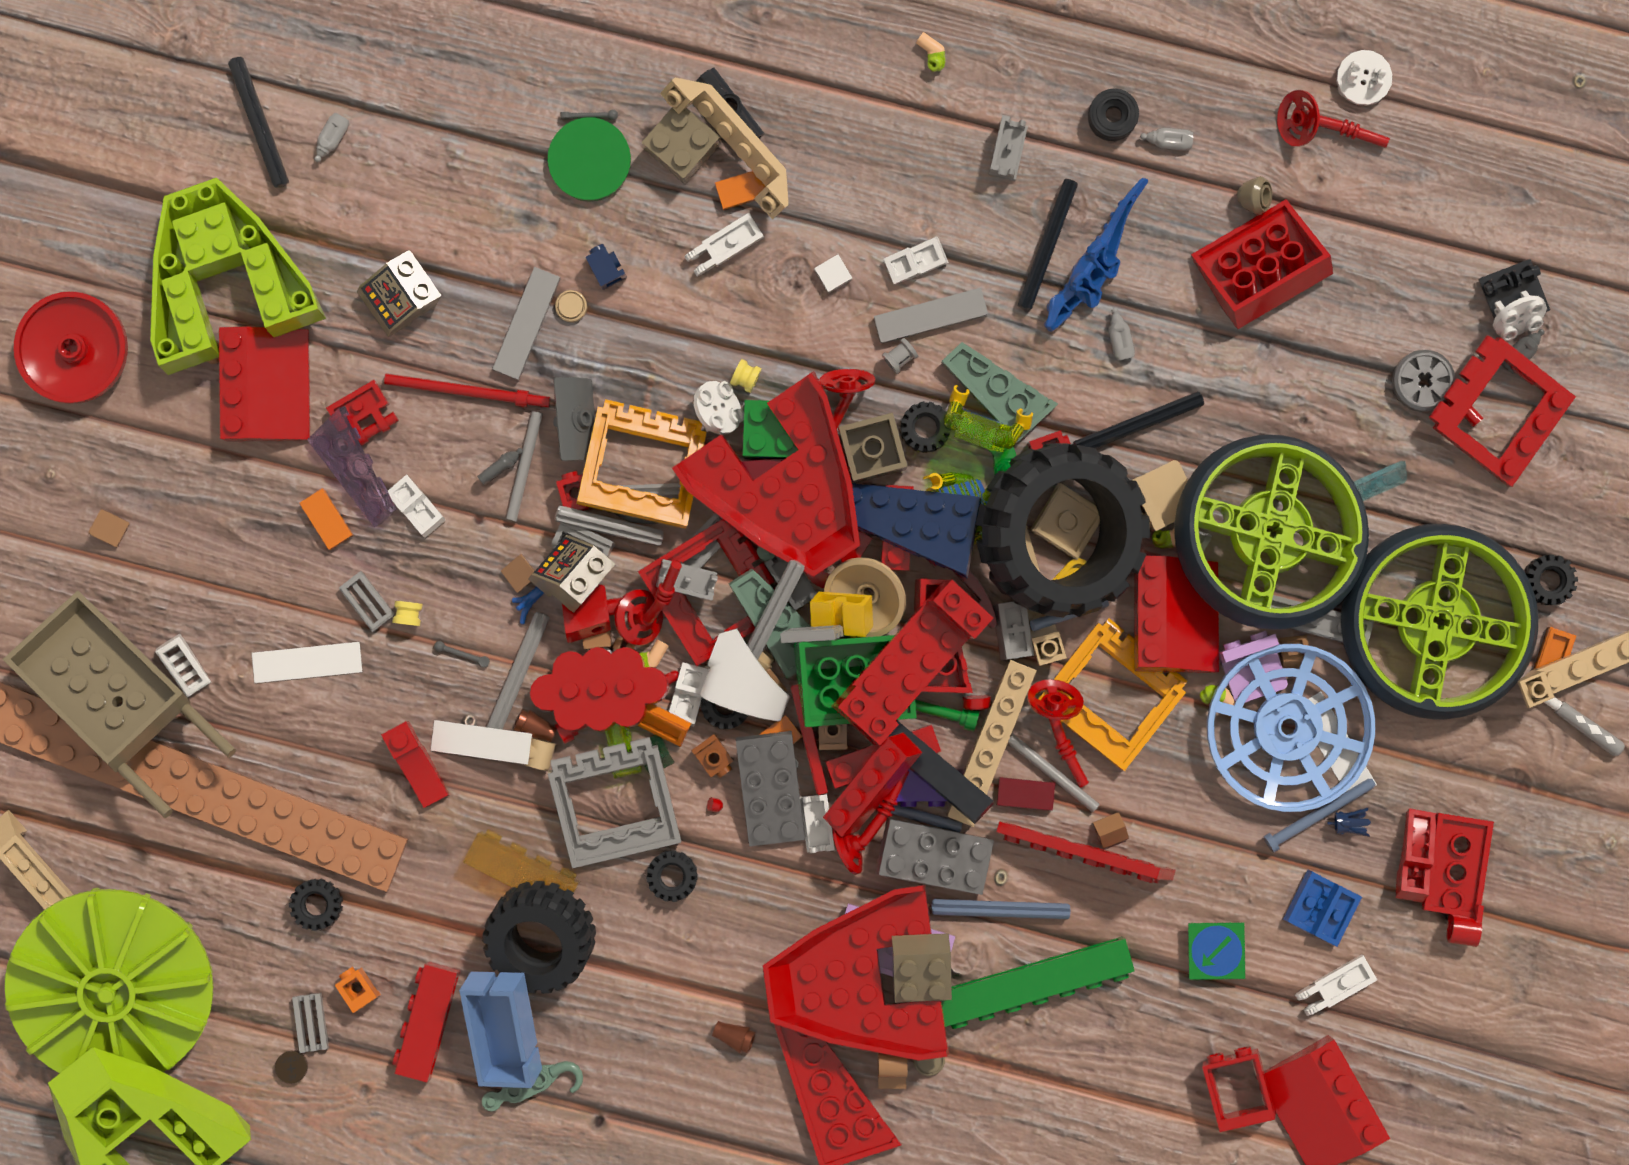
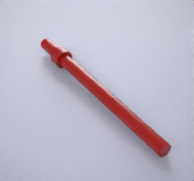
[384,373,551,408]

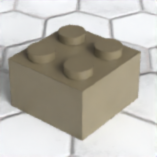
[641,108,721,185]
[838,413,907,483]
[892,933,952,1002]

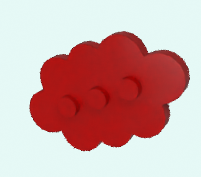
[530,647,669,732]

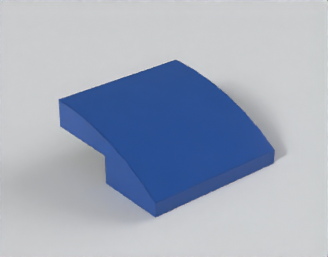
[1283,870,1362,947]

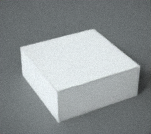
[814,255,852,293]

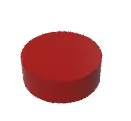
[963,695,991,710]

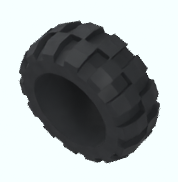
[976,443,1150,618]

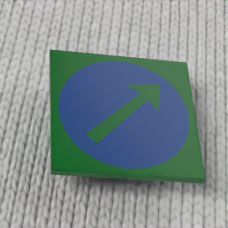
[1188,922,1246,980]

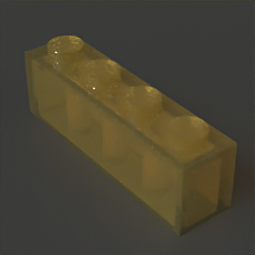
[463,829,581,896]

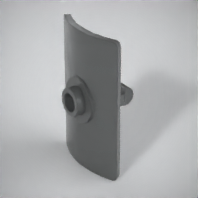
[553,377,595,461]

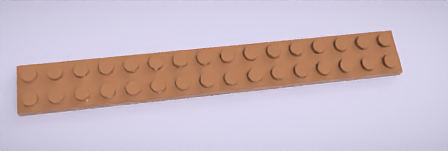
[0,681,409,892]

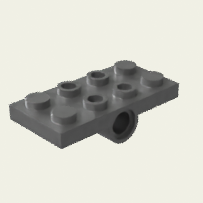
[736,731,805,847]
[875,818,994,895]

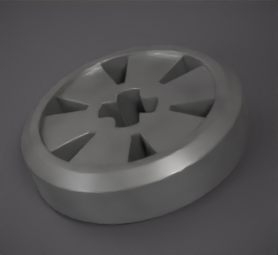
[1392,350,1455,412]

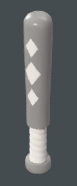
[1544,698,1625,756]

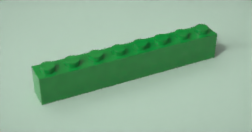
[941,936,1135,1029]

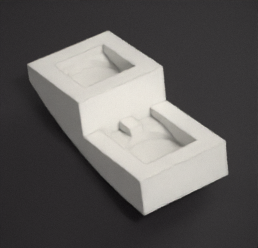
[884,237,949,285]
[386,475,446,538]
[669,662,709,727]

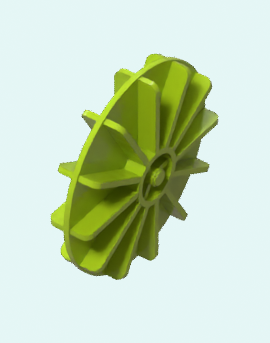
[5,888,214,1073]

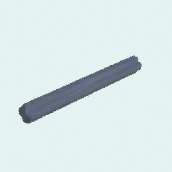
[932,899,1071,919]

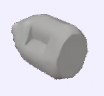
[314,113,349,162]
[1140,127,1193,151]
[1109,308,1135,361]

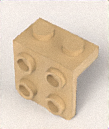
[1133,460,1188,533]

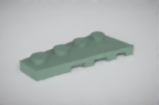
[941,342,1058,443]
[728,569,811,678]

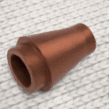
[513,710,557,742]
[712,1021,756,1054]

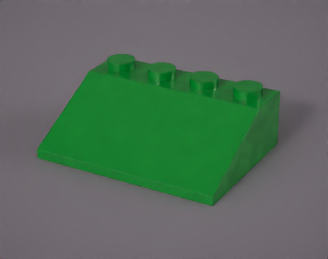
[794,635,917,727]

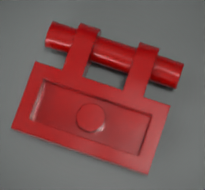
[326,380,399,449]

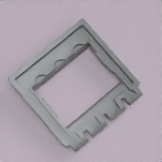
[548,737,681,868]

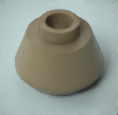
[1237,176,1272,215]

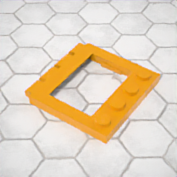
[576,399,707,529]
[1038,618,1188,771]

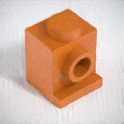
[335,967,381,1013]

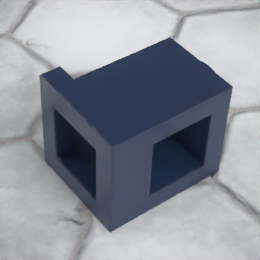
[586,244,627,290]

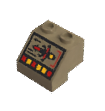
[357,250,441,337]
[528,535,615,613]

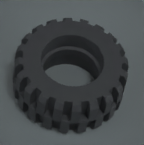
[482,881,596,994]

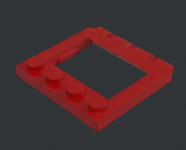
[1429,335,1576,487]
[638,518,788,666]

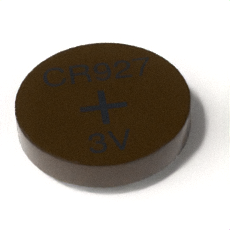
[275,1050,308,1084]

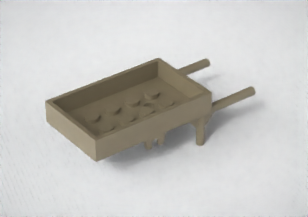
[3,591,236,818]

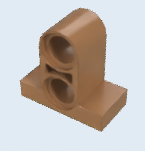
[878,1053,908,1089]

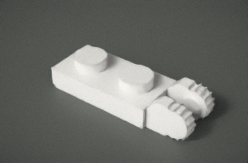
[684,213,764,277]
[1295,955,1377,1016]

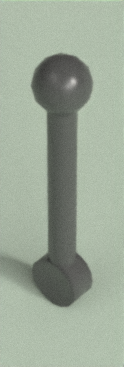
[560,109,618,120]
[434,641,490,667]

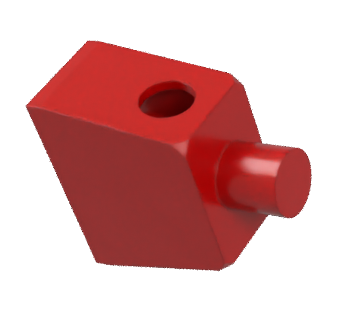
[562,584,626,643]

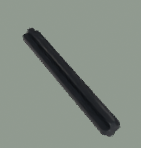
[228,56,289,188]
[1018,179,1078,310]
[1073,391,1205,448]

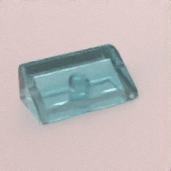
[1354,461,1407,501]

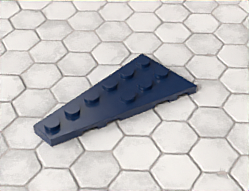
[852,483,981,579]

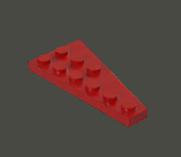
[996,821,1176,884]
[774,1024,902,1165]

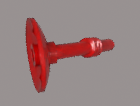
[1277,90,1390,148]
[819,369,875,433]
[615,561,682,645]
[1027,679,1089,788]
[832,771,909,875]

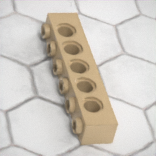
[946,660,1037,827]

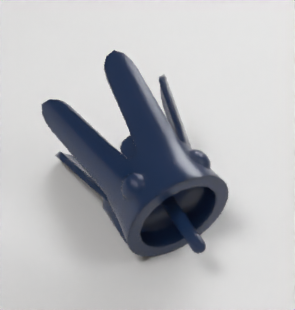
[1327,807,1371,837]

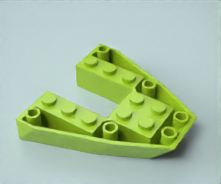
[150,177,326,375]
[48,1047,251,1165]

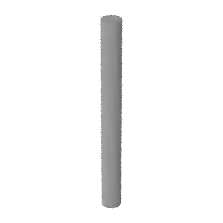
[506,411,543,522]
[1008,734,1100,813]

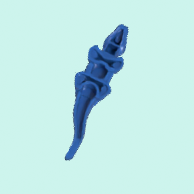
[1044,178,1148,332]

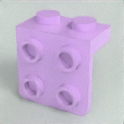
[1219,631,1288,702]

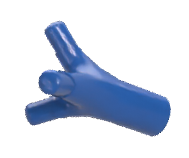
[512,586,545,624]

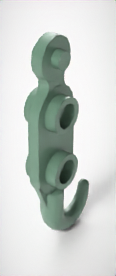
[482,1061,583,1111]

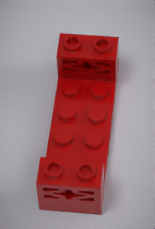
[832,579,993,746]

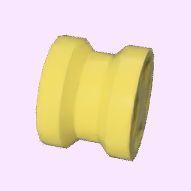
[730,359,762,393]
[392,601,423,626]

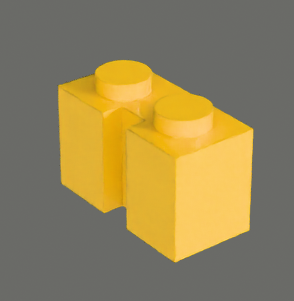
[810,591,873,638]

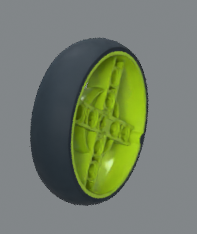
[1174,435,1369,629]
[1341,524,1538,720]

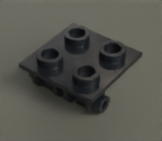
[1478,259,1550,320]

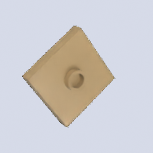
[1030,483,1100,560]

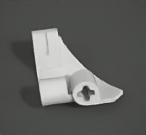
[700,629,790,721]

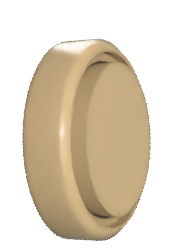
[555,290,587,323]

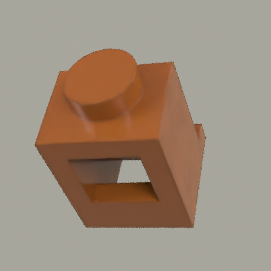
[691,734,734,778]

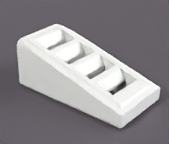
[155,634,211,697]

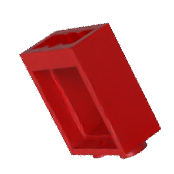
[1202,1046,1276,1132]

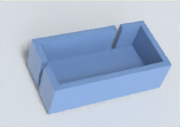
[459,972,542,1088]

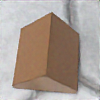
[1092,812,1129,849]

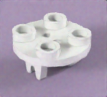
[1336,50,1392,106]
[1493,290,1547,341]
[693,381,744,435]

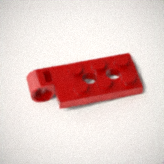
[1422,812,1494,947]

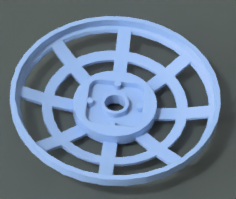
[1207,644,1375,812]

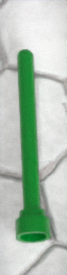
[915,699,980,732]

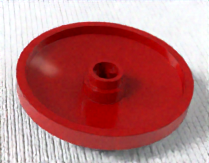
[13,291,128,404]

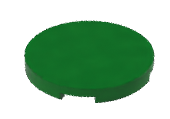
[548,117,631,202]

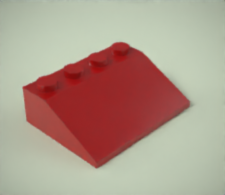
[1191,199,1333,329]
[219,327,311,442]
[1134,556,1219,673]
[1255,1035,1390,1165]

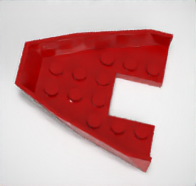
[672,371,860,577]
[762,885,949,1061]

